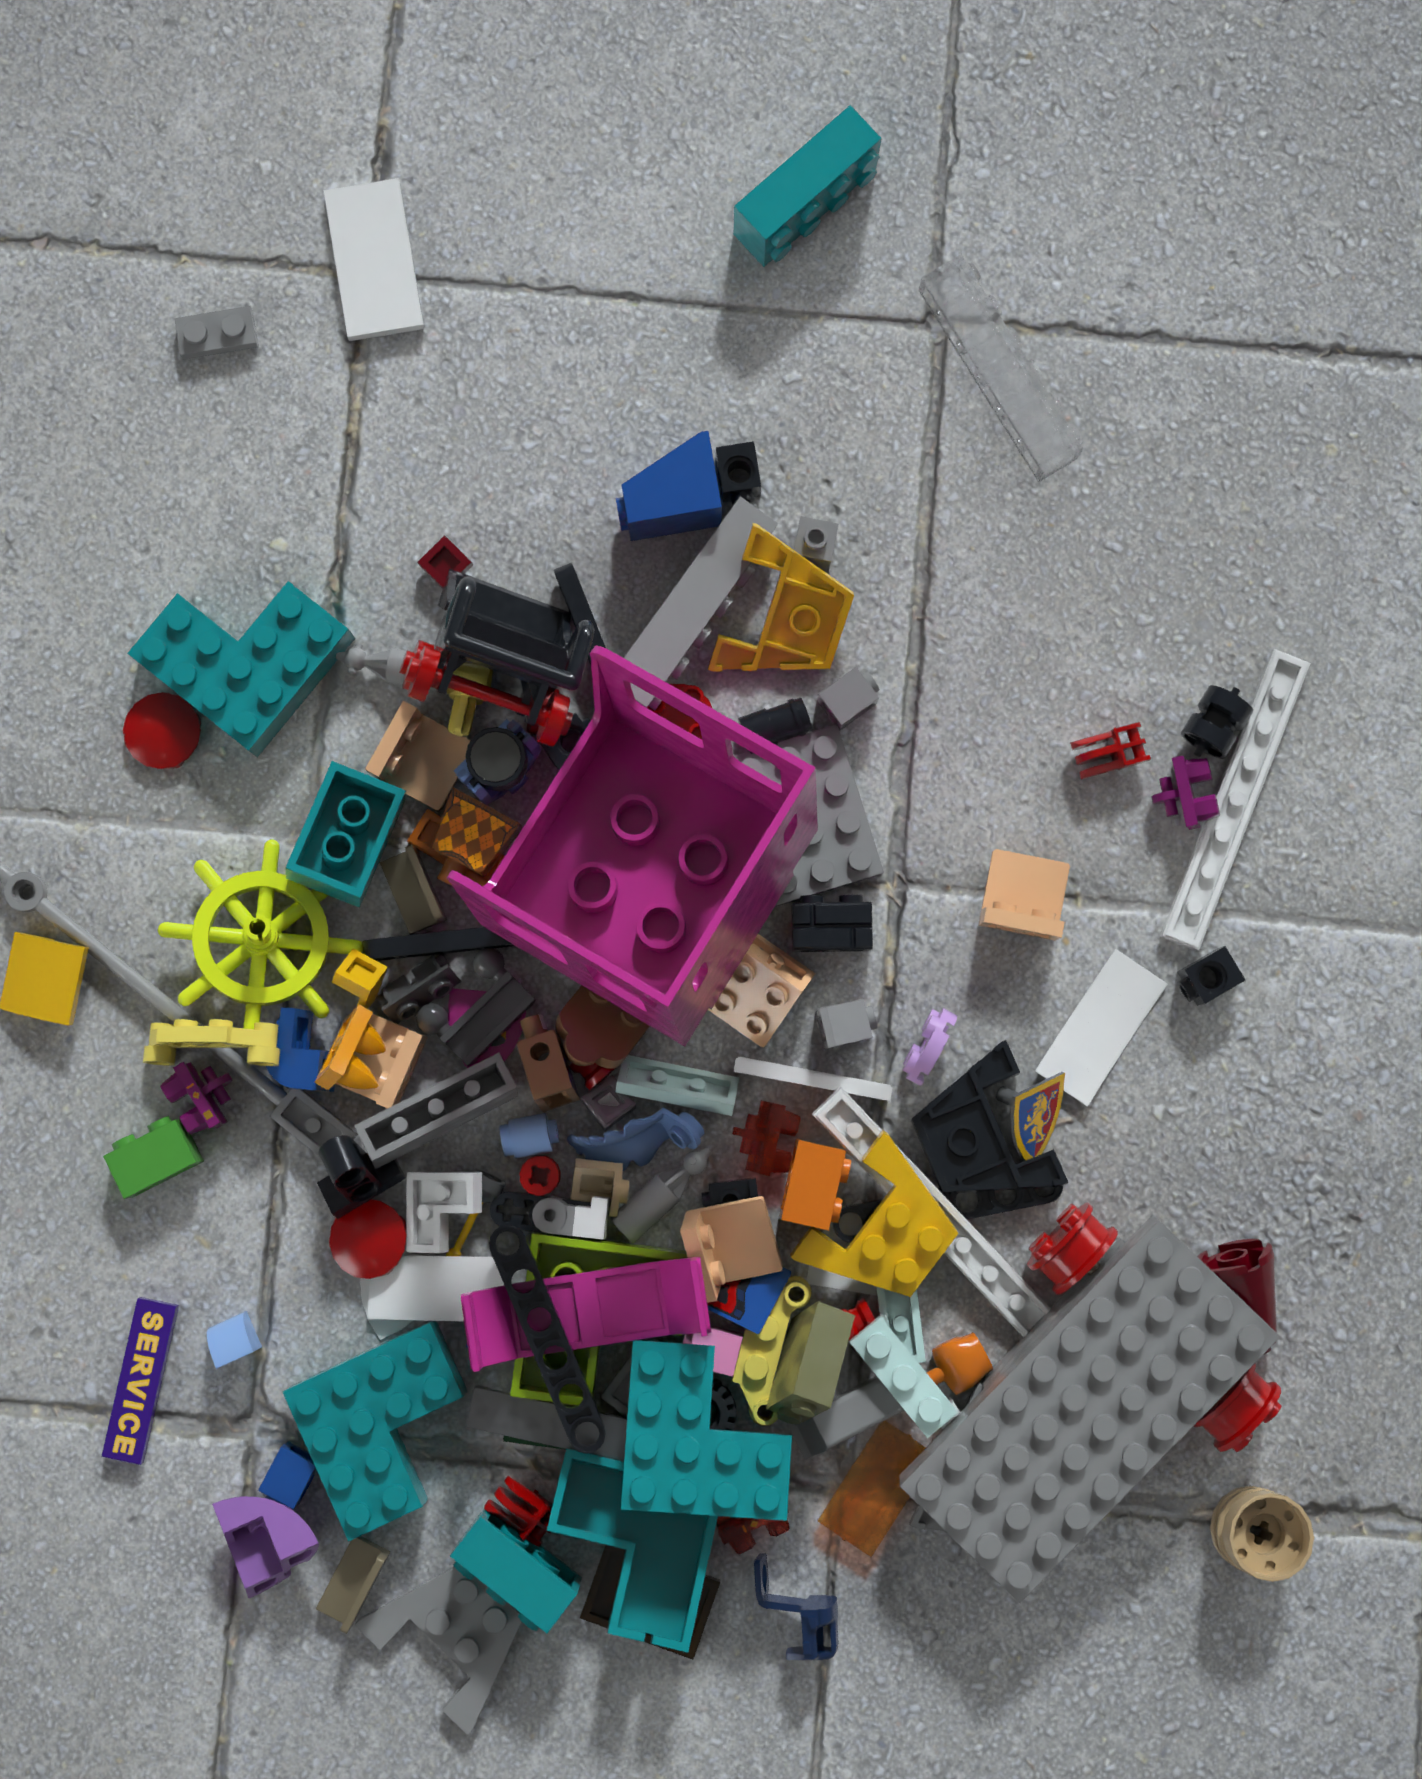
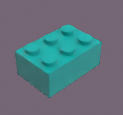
[285,761,406,908]
[450,1509,582,1634]

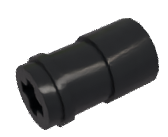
[738,697,812,754]

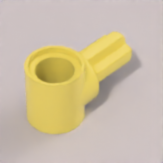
[447,662,493,736]

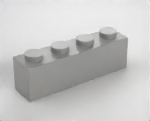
[354,1053,518,1169]

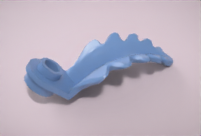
[567,1108,704,1171]

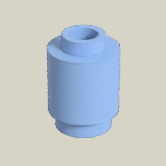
[499,1113,560,1159]

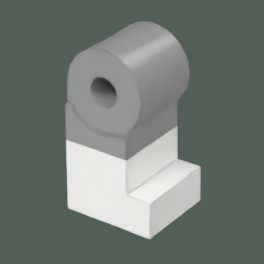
[532,1196,611,1239]

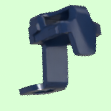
[754,1553,839,1660]

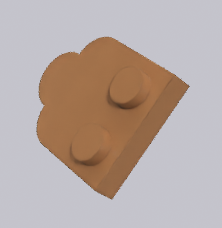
[556,985,650,1068]

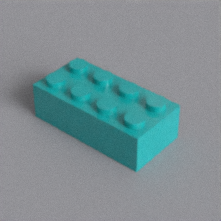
[733,105,882,267]

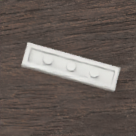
[733,1056,893,1101]

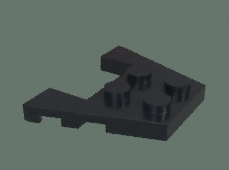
[911,1040,1068,1194]

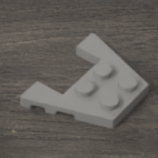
[355,1566,522,1735]

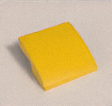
[0,932,89,1026]

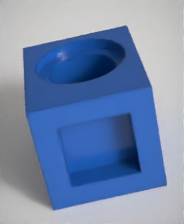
[258,1441,317,1510]

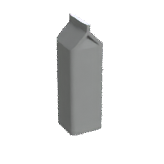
[787,1376,905,1460]

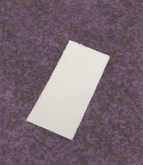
[1035,949,1168,1107]
[367,1256,504,1322]

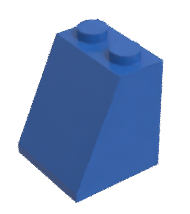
[616,431,722,541]

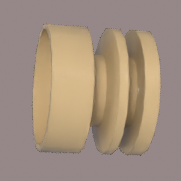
[1210,1485,1314,1582]

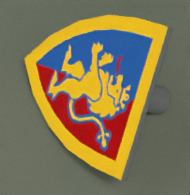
[996,1072,1065,1161]

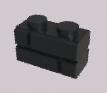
[791,895,873,952]

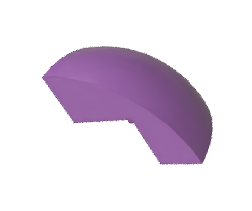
[212,1496,319,1598]

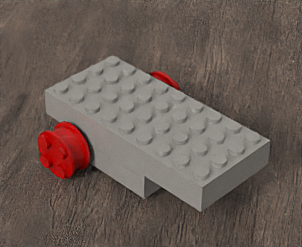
[899,1202,1282,1603]

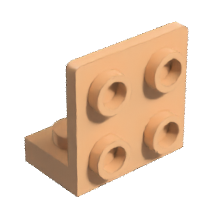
[365,700,471,811]
[978,849,1070,941]
[708,934,816,1047]
[335,1008,428,1109]
[680,1196,783,1303]

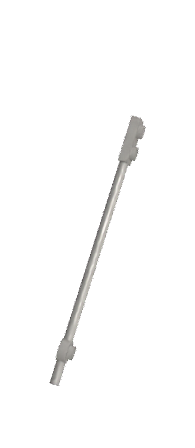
[0,861,358,1157]

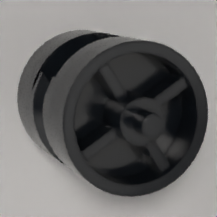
[1181,685,1253,759]

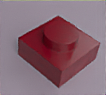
[417,535,473,589]

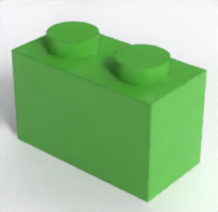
[103,1116,204,1199]

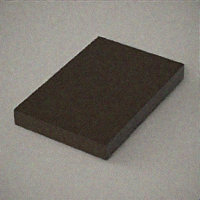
[580,1545,720,1660]

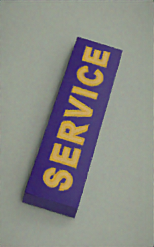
[101,1297,179,1465]

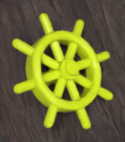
[157,839,363,1029]

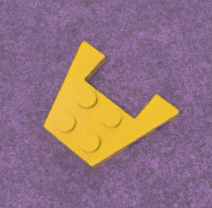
[708,523,854,672]
[790,1130,959,1297]

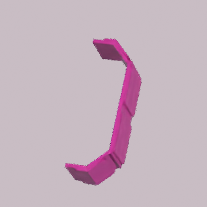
[461,1257,711,1372]

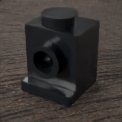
[702,1177,758,1207]

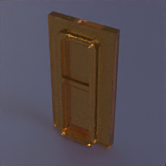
[817,1420,926,1557]

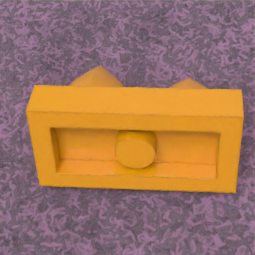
[314,1004,386,1090]

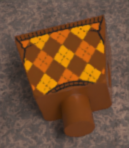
[432,788,523,887]

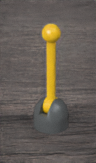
[446,1170,506,1256]

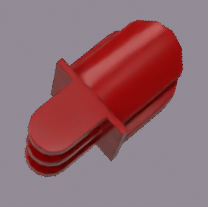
[1070,722,1151,780]
[484,1476,553,1547]

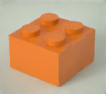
[779,1139,851,1231]

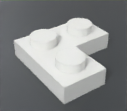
[406,1172,482,1253]

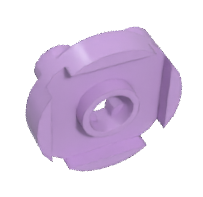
[903,1008,957,1086]

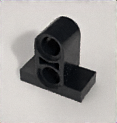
[317,1135,406,1219]

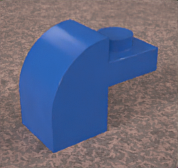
[266,1007,335,1092]

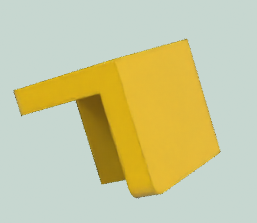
[332,948,388,1009]

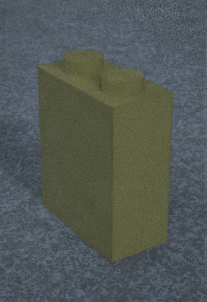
[766,1301,855,1425]

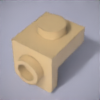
[570,1158,629,1217]

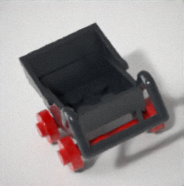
[399,569,595,747]

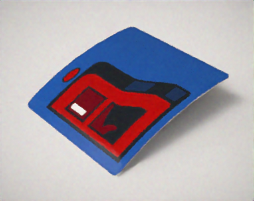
[707,1267,791,1334]

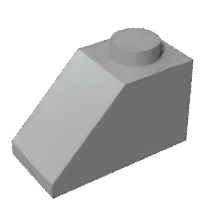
[815,999,877,1050]

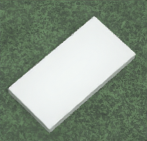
[323,178,425,341]

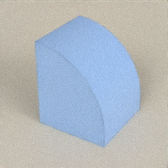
[207,1311,262,1369]

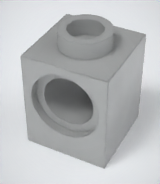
[794,516,839,572]
[816,667,880,731]

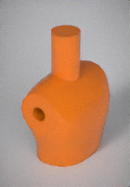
[926,1332,994,1395]

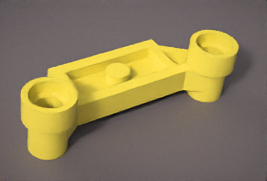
[143,1019,280,1066]
[731,1275,812,1426]

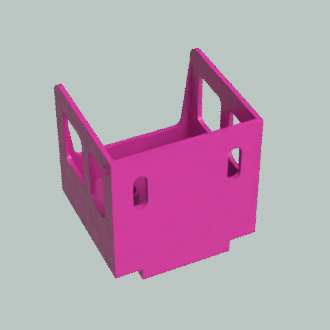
[447,646,818,1047]

